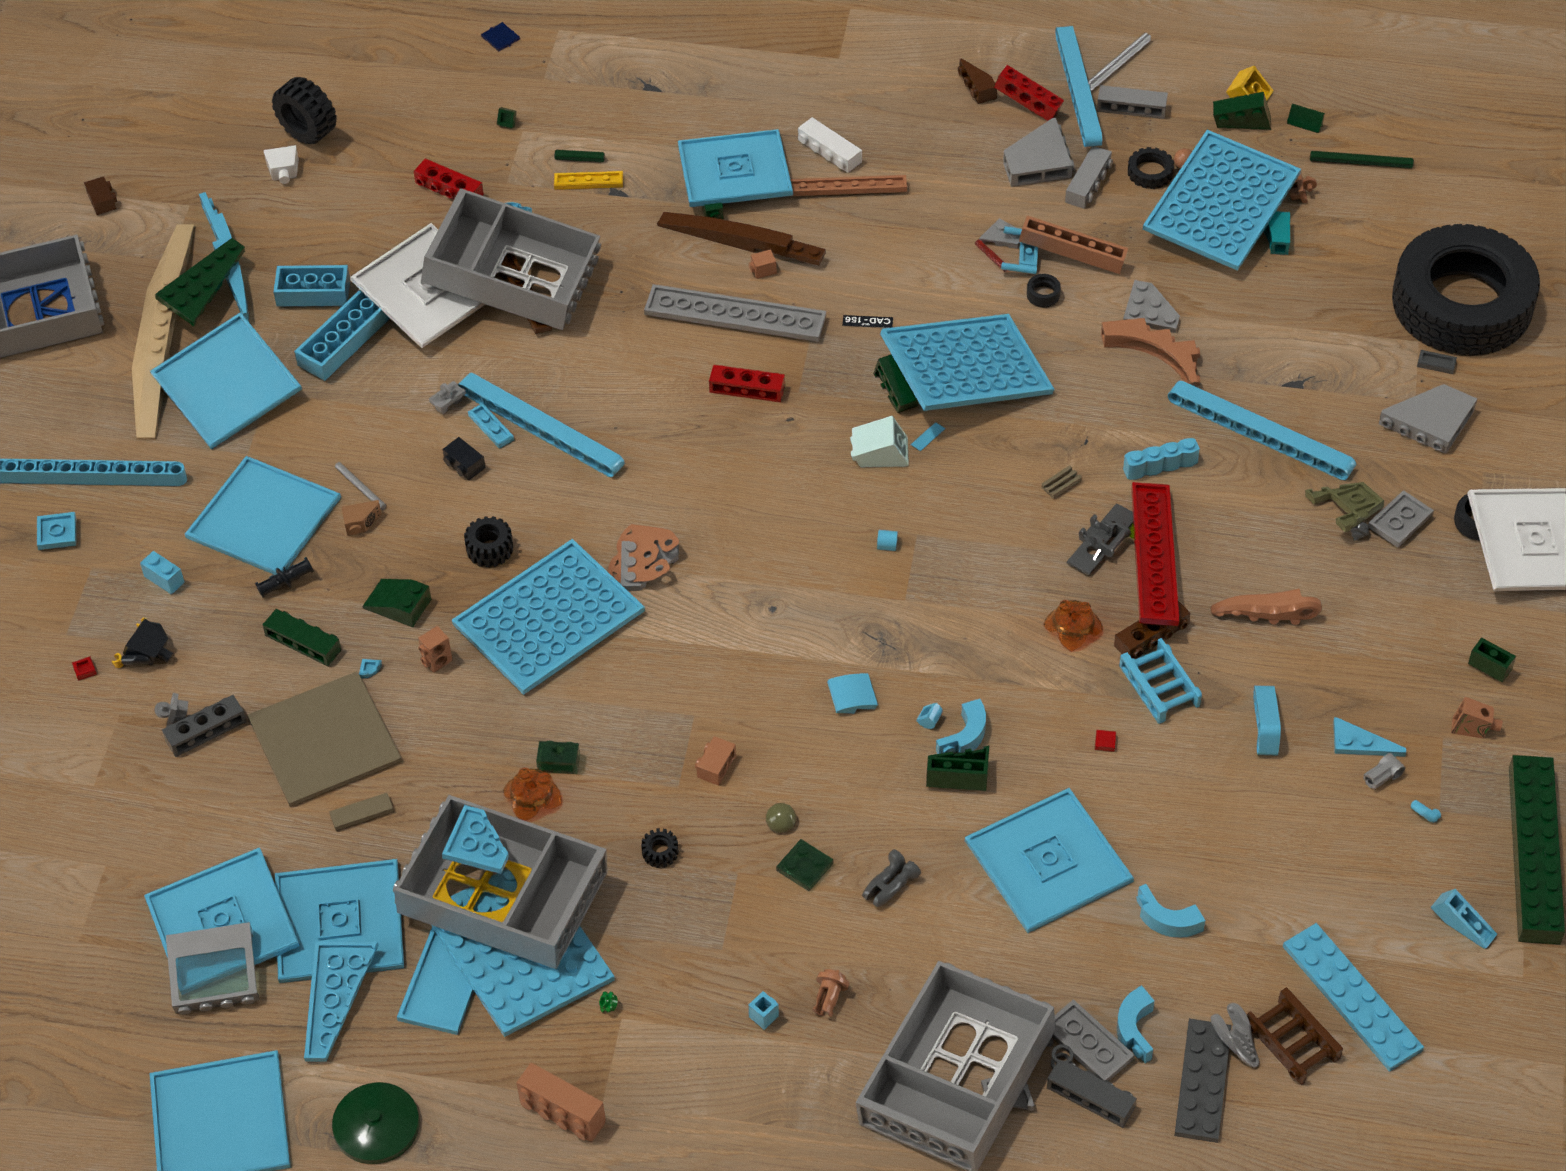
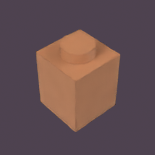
[749,249,777,279]

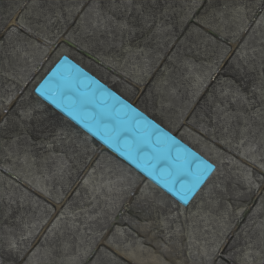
[1283,923,1424,1072]

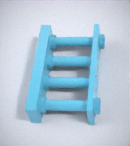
[1119,638,1202,724]

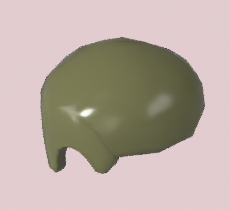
[766,803,797,833]

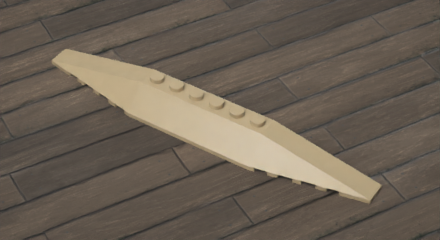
[132,224,195,440]

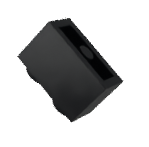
[442,437,486,480]

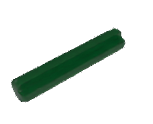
[554,149,605,162]

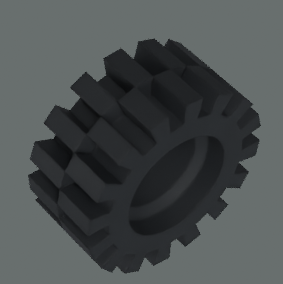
[641,828,679,868]

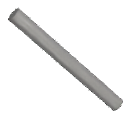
[335,462,386,510]

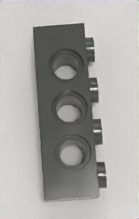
[162,695,247,757]

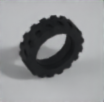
[1128,147,1174,189]

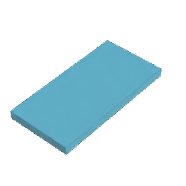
[397,928,474,1035]

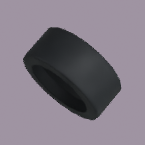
[1027,274,1061,307]

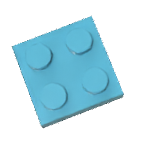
[37,512,76,550]

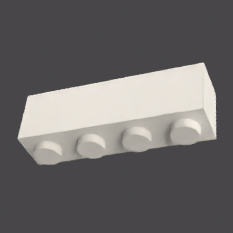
[798,117,862,173]

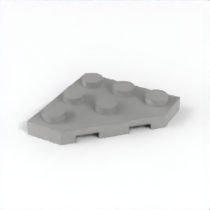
[1123,280,1180,333]
[621,540,679,591]

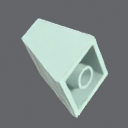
[850,416,909,467]

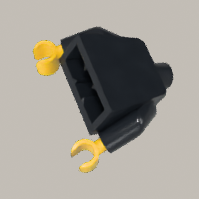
[112,617,174,668]

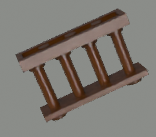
[1247,987,1343,1086]

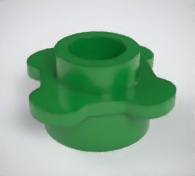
[599,991,618,1013]

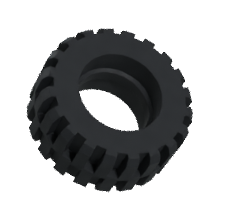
[272,77,337,144]

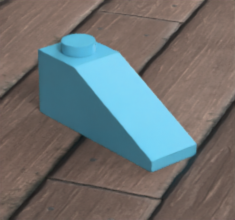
[1431,889,1497,949]

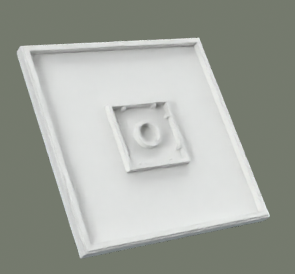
[350,223,486,348]
[1467,488,1566,591]

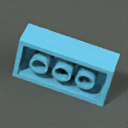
[273,265,350,307]

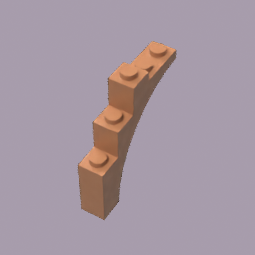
[1101,318,1200,387]

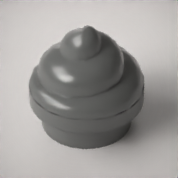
[1350,522,1369,541]

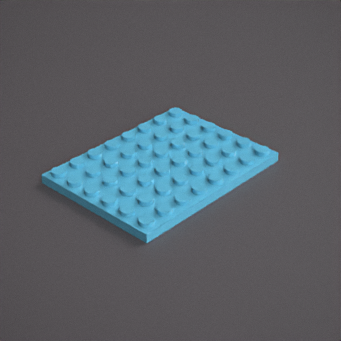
[1142,130,1301,271]
[880,314,1054,411]
[452,539,645,695]
[431,869,615,1037]

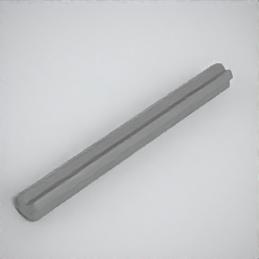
[1088,33,1151,91]

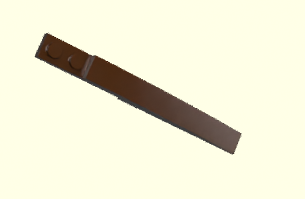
[657,212,826,266]

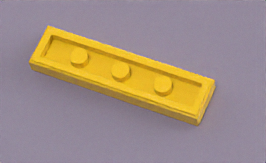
[554,171,623,190]

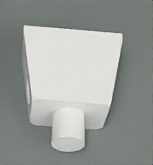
[264,145,299,184]

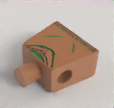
[1451,697,1503,738]

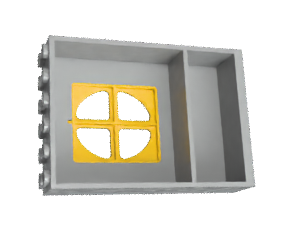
[393,795,608,969]

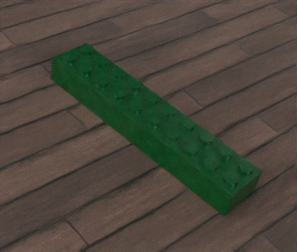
[1509,755,1565,945]

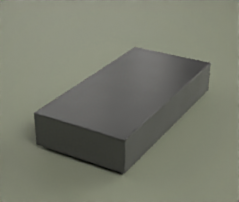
[1417,350,1457,374]

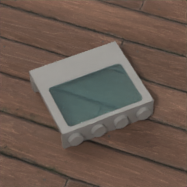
[166,922,260,1014]

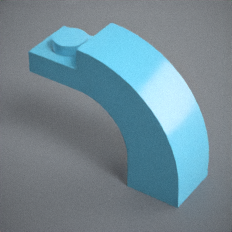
[936,699,986,754]
[1136,884,1206,938]
[1116,985,1154,1063]

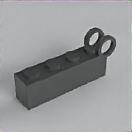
[1047,1044,1137,1128]

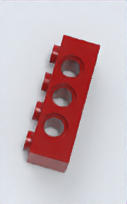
[994,65,1064,121]
[414,158,484,200]
[709,365,785,403]

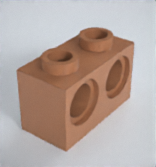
[418,626,453,673]

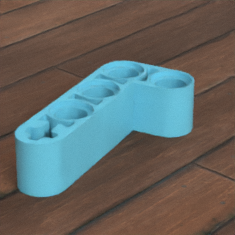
[1253,685,1281,756]

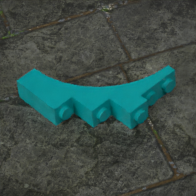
[1263,211,1290,255]

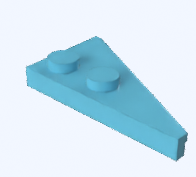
[1333,717,1406,757]

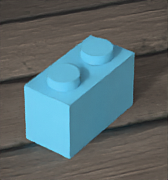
[140,551,185,595]

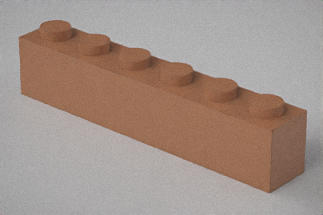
[1019,216,1128,274]

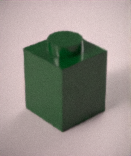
[702,203,724,219]

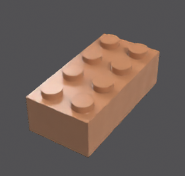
[516,1063,606,1143]

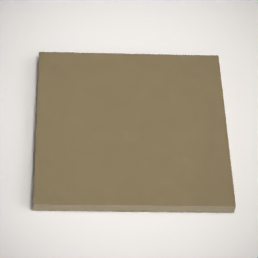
[247,671,402,807]

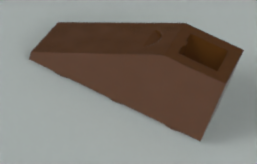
[958,58,997,104]

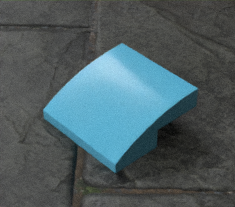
[827,673,878,714]

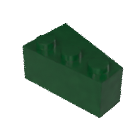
[1213,92,1271,130]
[873,354,919,413]
[926,745,990,791]

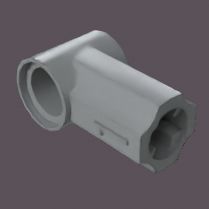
[1363,753,1406,789]

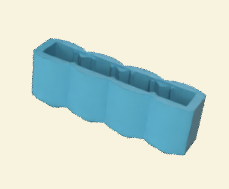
[1123,438,1200,480]

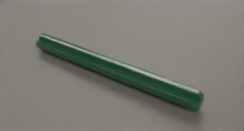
[1310,151,1414,168]

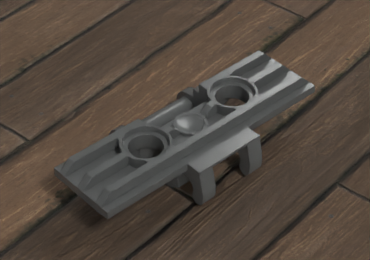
[1067,503,1133,575]

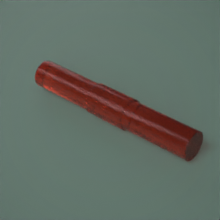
[975,239,1007,272]

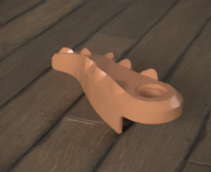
[1210,588,1322,625]

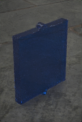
[481,22,520,52]

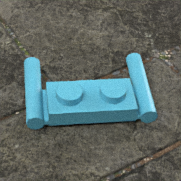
[1001,226,1038,274]

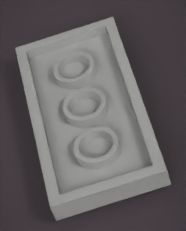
[1052,999,1135,1081]

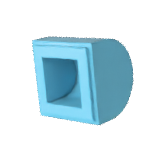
[877,530,898,551]
[917,703,943,729]

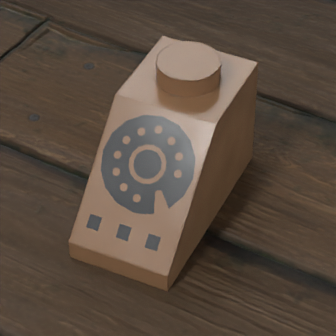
[342,500,381,536]

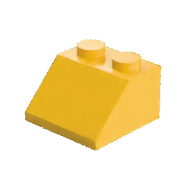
[1226,66,1274,101]

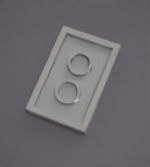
[1368,490,1434,547]

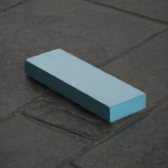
[468,403,514,449]

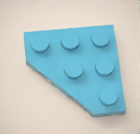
[442,805,509,874]

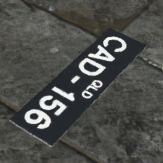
[842,315,893,328]

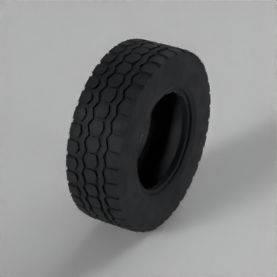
[1392,224,1540,356]

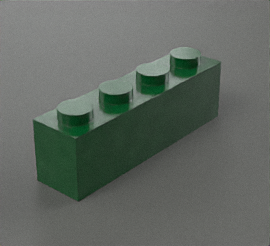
[262,609,342,666]

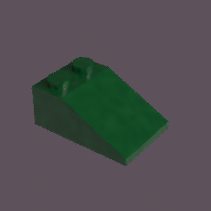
[362,579,432,627]

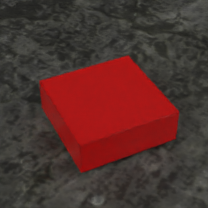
[72,656,97,681]
[1095,730,1116,752]

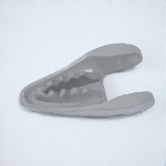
[1211,1003,1259,1067]

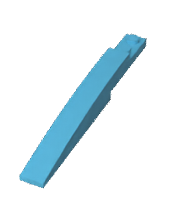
[199,192,249,322]

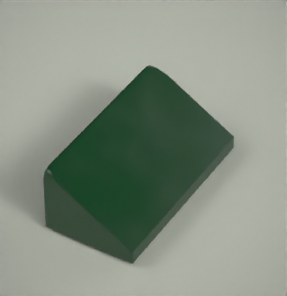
[1287,103,1325,133]

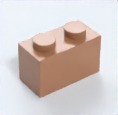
[695,736,736,786]

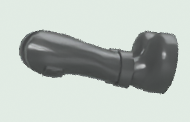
[862,849,921,908]

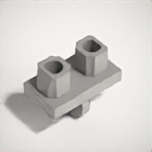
[429,381,466,414]
[154,693,189,727]

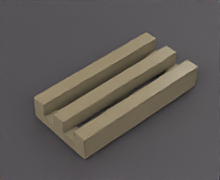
[1041,466,1082,499]

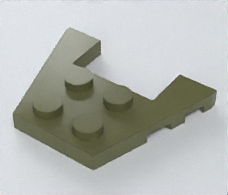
[1305,482,1384,532]

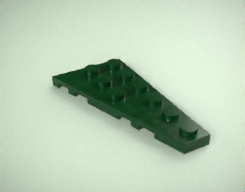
[155,238,245,327]

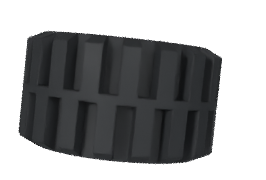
[464,516,514,567]

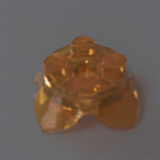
[1043,600,1103,652]
[503,768,562,821]

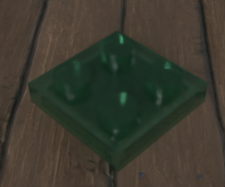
[776,839,834,891]

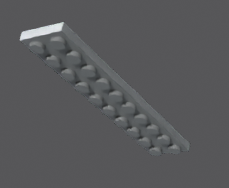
[644,284,826,342]

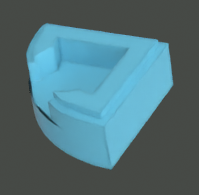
[359,659,382,679]

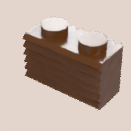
[84,176,118,215]

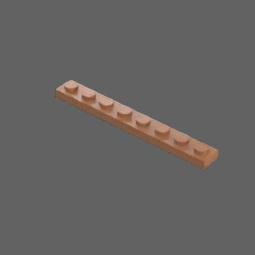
[790,175,907,196]

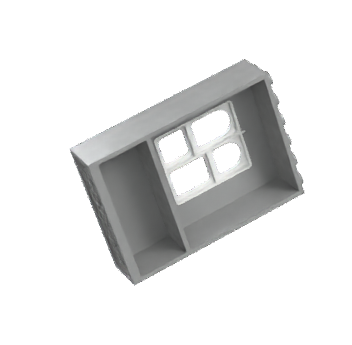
[421,188,602,330]
[856,961,1055,1171]

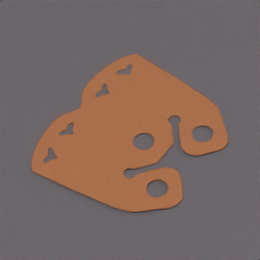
[608,524,679,583]

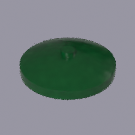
[332,1082,420,1164]

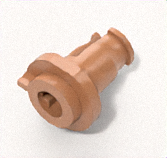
[812,969,850,1017]

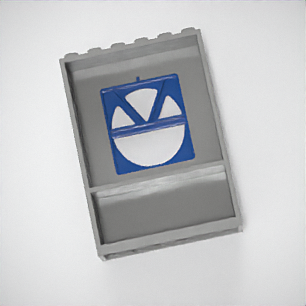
[0,235,104,358]

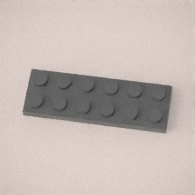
[1174,1018,1232,1143]

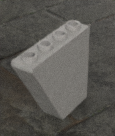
[1003,118,1074,187]
[1379,384,1477,454]

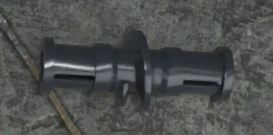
[255,557,314,598]

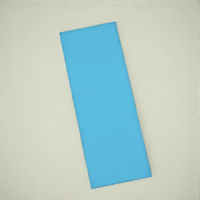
[911,422,945,451]

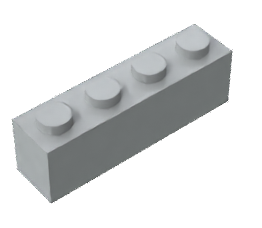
[1097,85,1168,119]
[1065,146,1113,209]

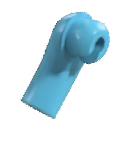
[1411,800,1441,822]

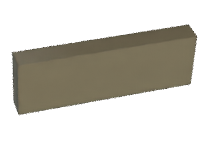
[329,793,394,831]

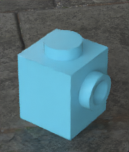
[748,991,779,1030]

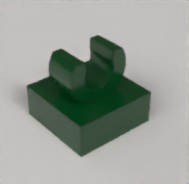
[497,107,517,128]

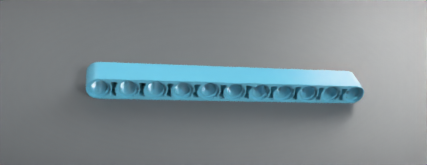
[1055,26,1102,147]
[458,373,625,477]
[1167,381,1356,480]
[0,459,187,486]

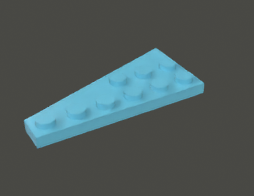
[304,941,379,1062]

